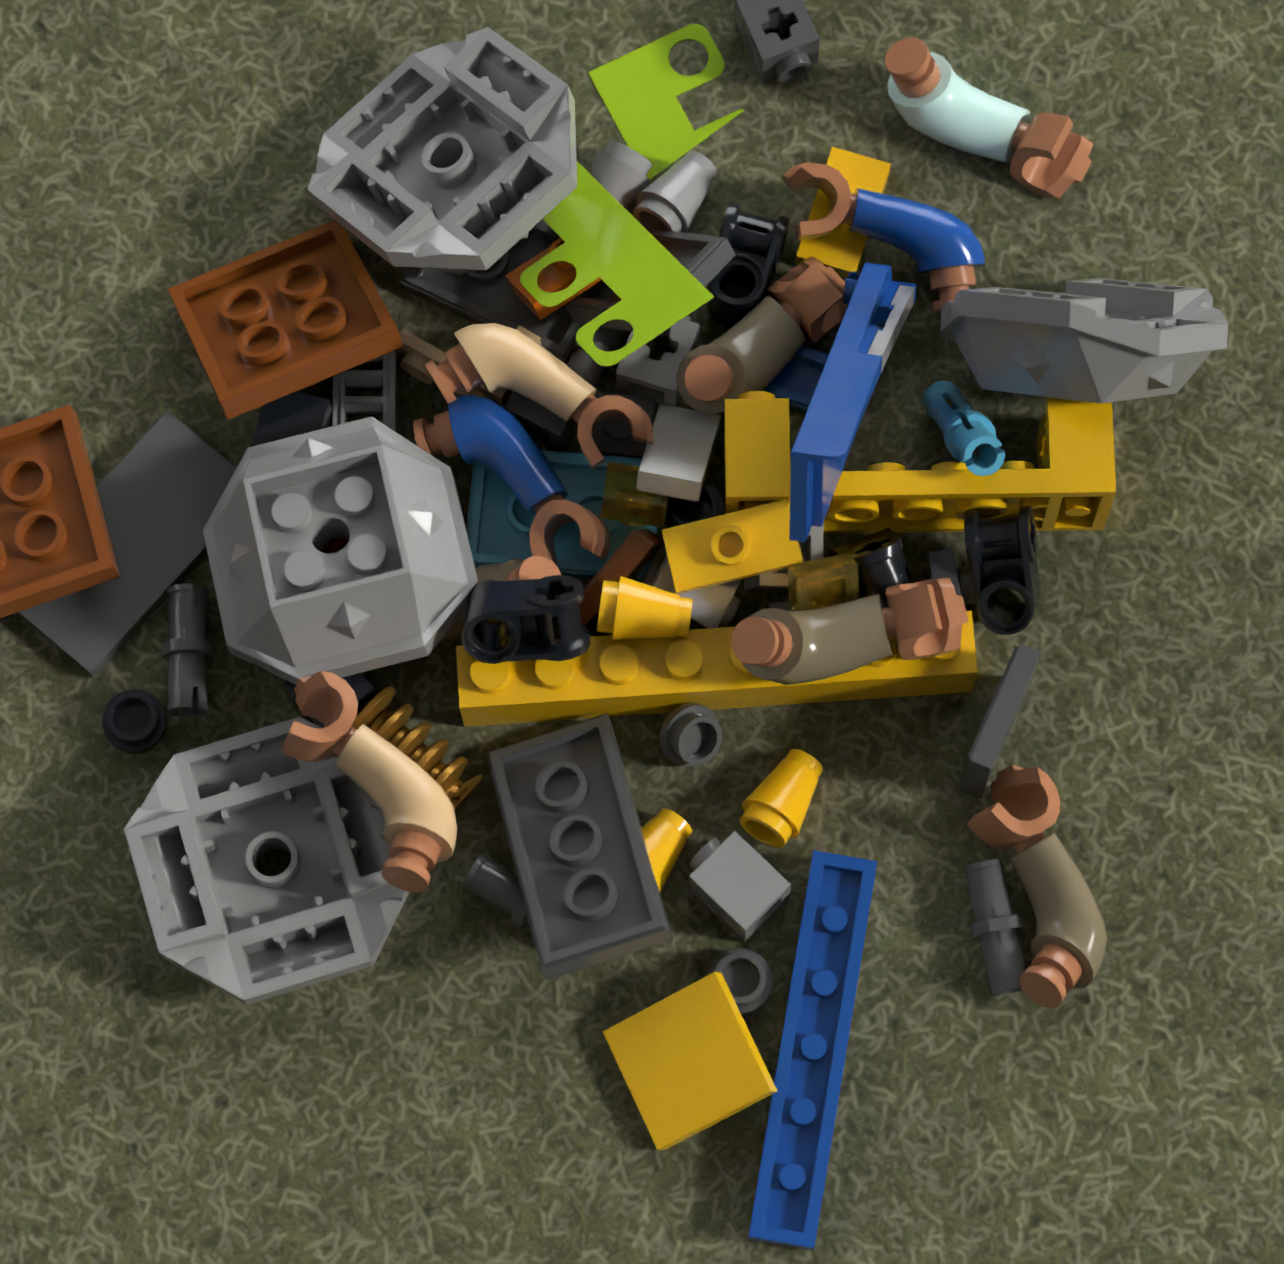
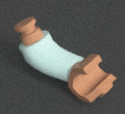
[885,38,1093,199]

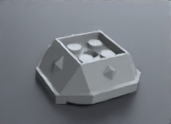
[308,27,577,275]
[941,278,1228,404]
[203,416,479,685]
[124,717,410,1005]

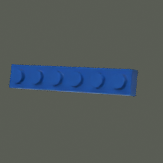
[748,850,877,1251]

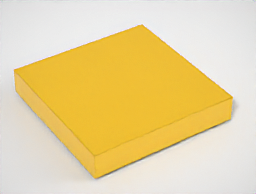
[603,972,777,1150]

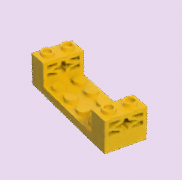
[724,391,1116,534]

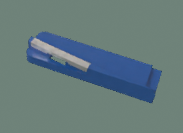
[789,262,916,543]

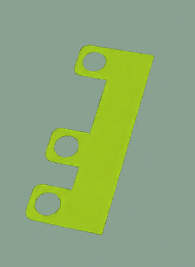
[588,24,746,180]
[520,161,714,367]

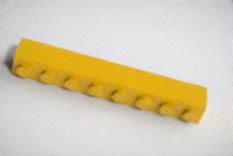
[456,610,978,727]

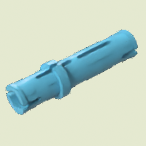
[923,381,1005,476]

